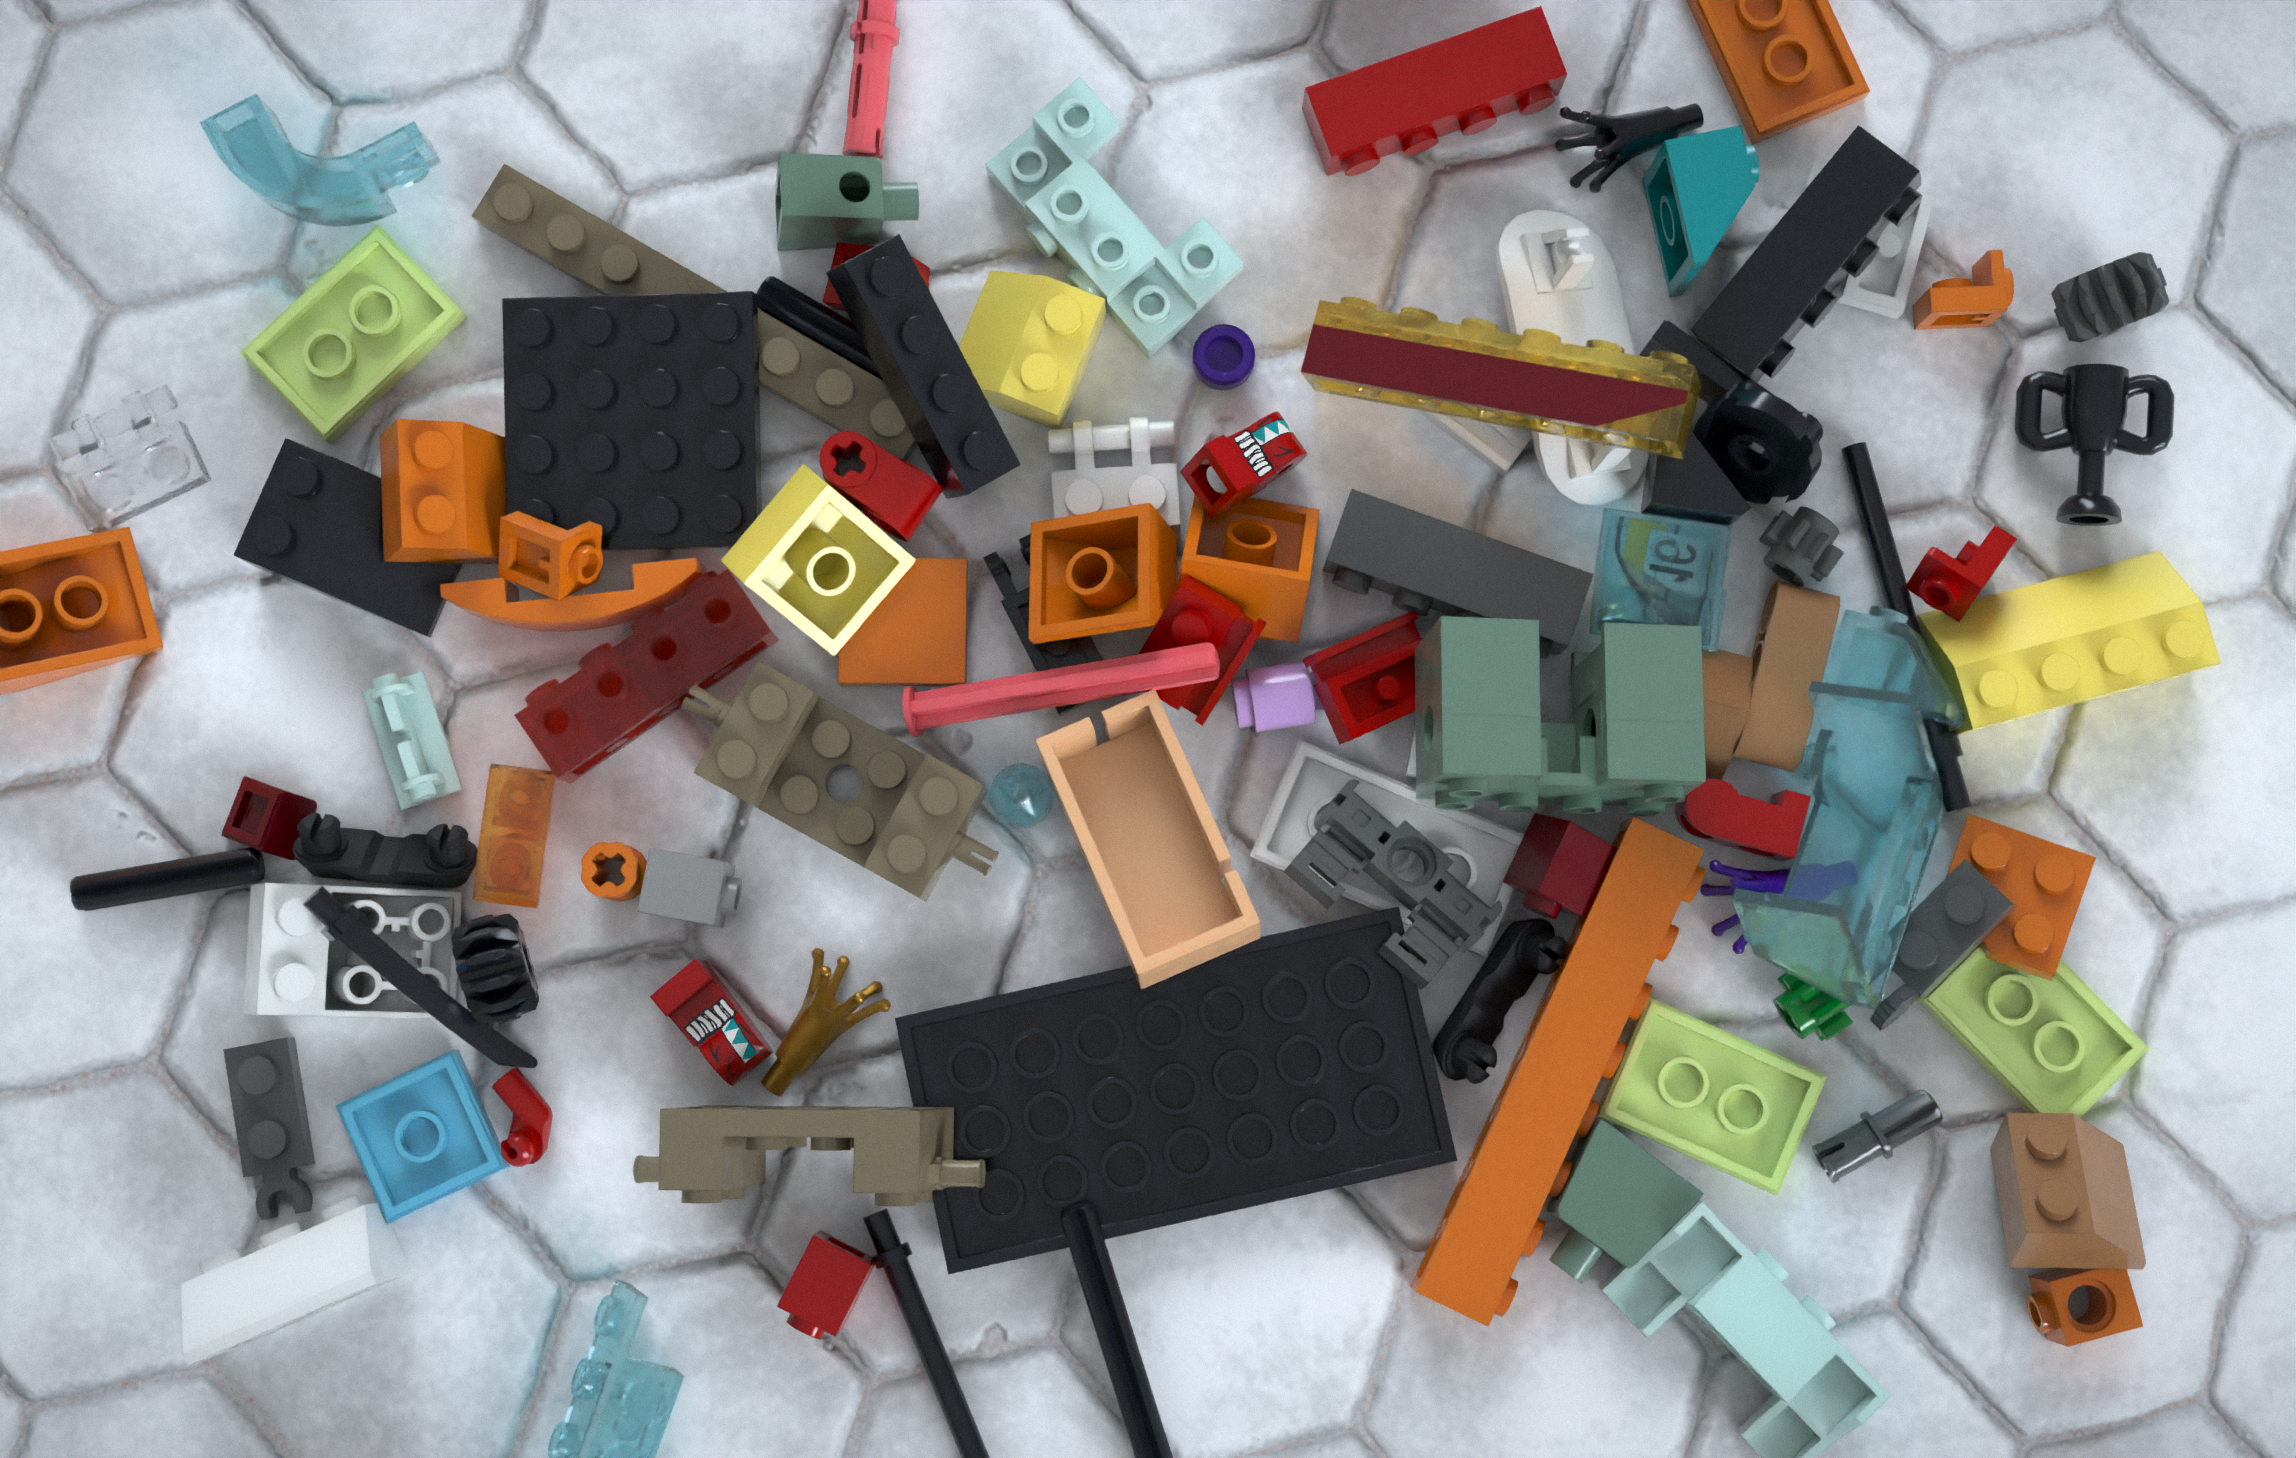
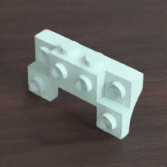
[985,77,1245,359]
[1598,1201,1891,1458]

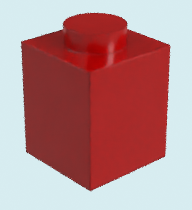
[777,1230,875,1339]

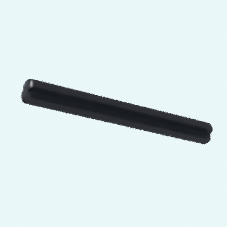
[1060,1202,1173,1458]

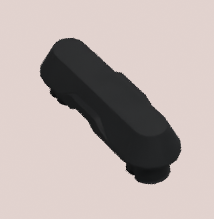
[292,813,479,888]
[1433,918,1567,1084]

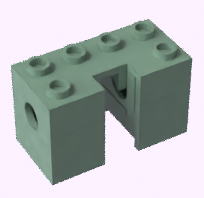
[1415,616,1706,816]

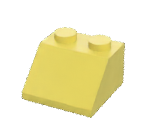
[959,270,1106,429]
[720,464,916,656]

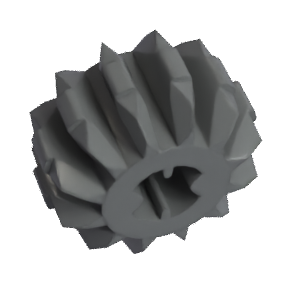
[2051,252,2170,343]

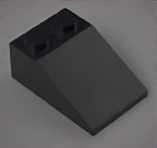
[234,438,463,638]

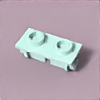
[362,671,463,811]

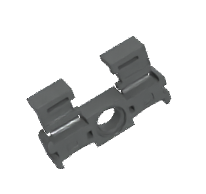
[1283,779,1502,990]

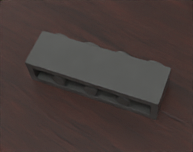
[1322,489,1594,658]

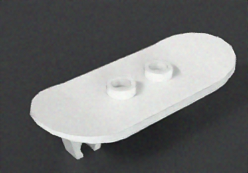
[1495,210,1651,506]

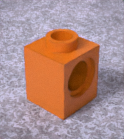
[2027,1268,2143,1347]

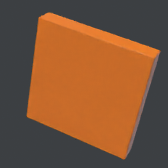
[838,558,968,686]

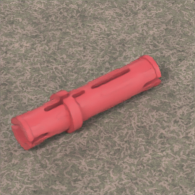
[842,0,900,159]

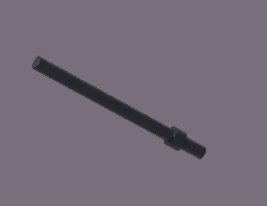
[1841,442,1972,813]

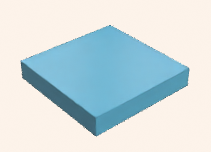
[335,1050,511,1224]

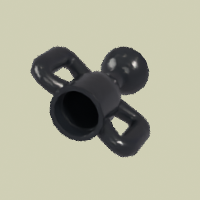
[2014,364,2175,526]

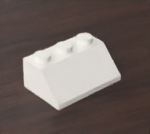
[181,1195,411,1366]

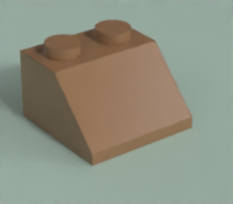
[1990,1112,2146,1269]

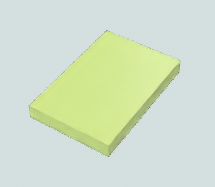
[239,224,467,445]
[1917,944,2150,1118]
[1596,998,1827,1195]

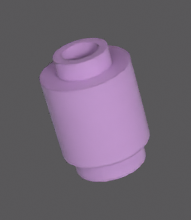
[1231,661,1323,732]

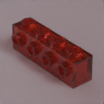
[514,569,779,784]

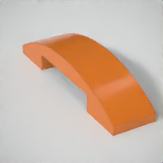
[440,558,707,632]

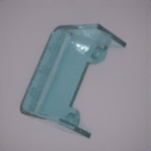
[1732,681,1943,1009]

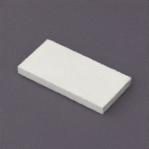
[1249,739,1524,957]

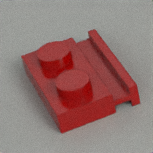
[1139,574,1267,726]
[1302,610,1424,745]

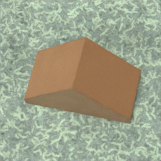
[1702,645,1753,780]

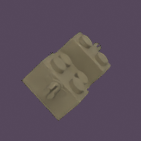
[682,660,999,902]
[633,1105,986,1206]

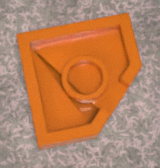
[1945,814,2096,981]

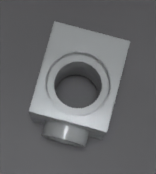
[637,848,742,928]

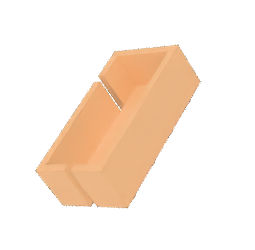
[1035,689,1261,990]

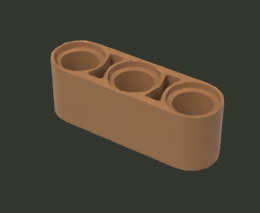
[1732,580,1840,773]

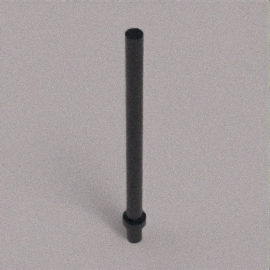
[863,1208,990,1458]

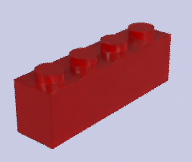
[1302,6,1568,176]

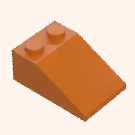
[0,527,163,695]

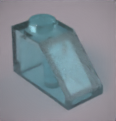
[1822,606,1965,728]

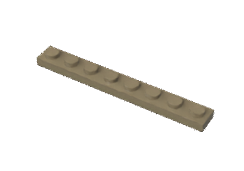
[472,164,917,461]

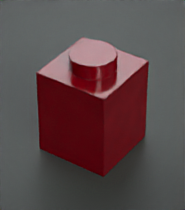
[1503,813,1618,920]

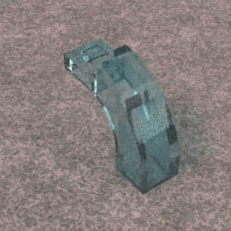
[200,94,441,226]

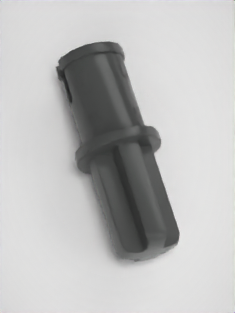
[1812,1090,1943,1183]

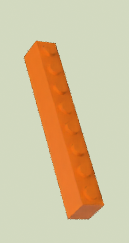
[1410,816,1705,1326]

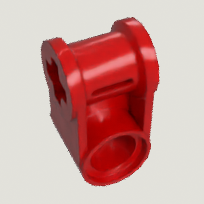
[820,431,943,542]

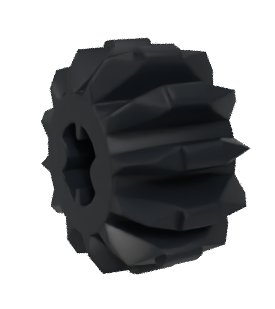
[451,914,539,1025]

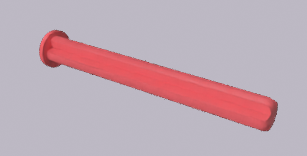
[902,642,1220,737]

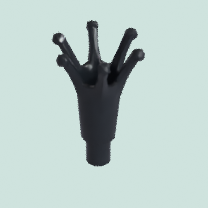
[1555,103,1704,193]

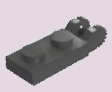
[1846,859,2017,1031]

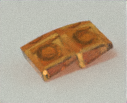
[472,763,556,908]

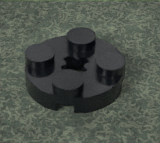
[1693,381,1823,504]

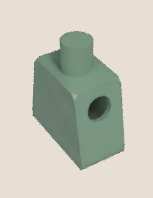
[774,153,919,251]
[1547,1118,1704,1283]

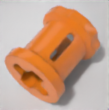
[581,842,647,902]

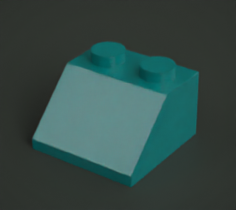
[1642,125,1760,298]

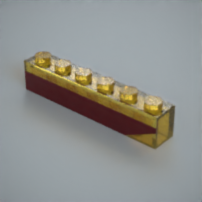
[1301,297,1701,459]

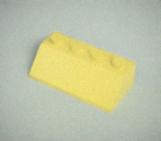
[1916,551,2221,735]

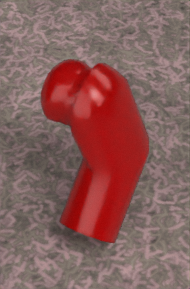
[492,1067,553,1167]

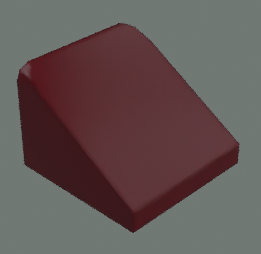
[221,776,317,860]

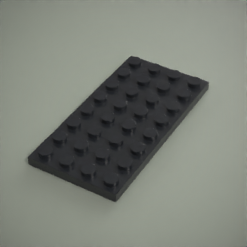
[895,907,1457,1274]

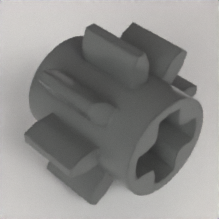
[1759,506,1844,586]

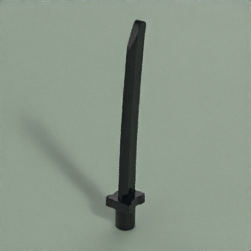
[303,886,538,1068]

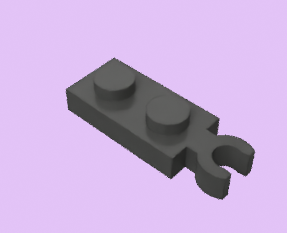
[223,1037,315,1220]

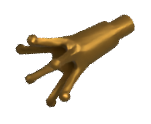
[761,948,891,1096]

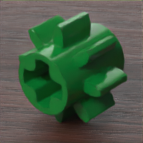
[1773,960,1856,1041]

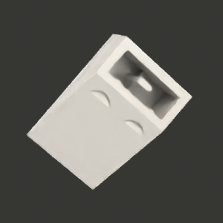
[243,883,462,1019]

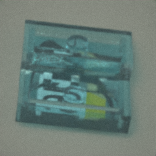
[1589,508,1733,652]

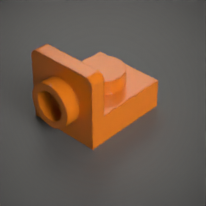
[1912,250,2014,330]
[498,511,603,600]

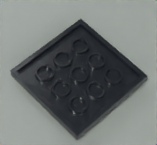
[502,291,762,551]

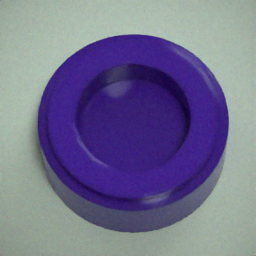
[1192,324,1255,391]

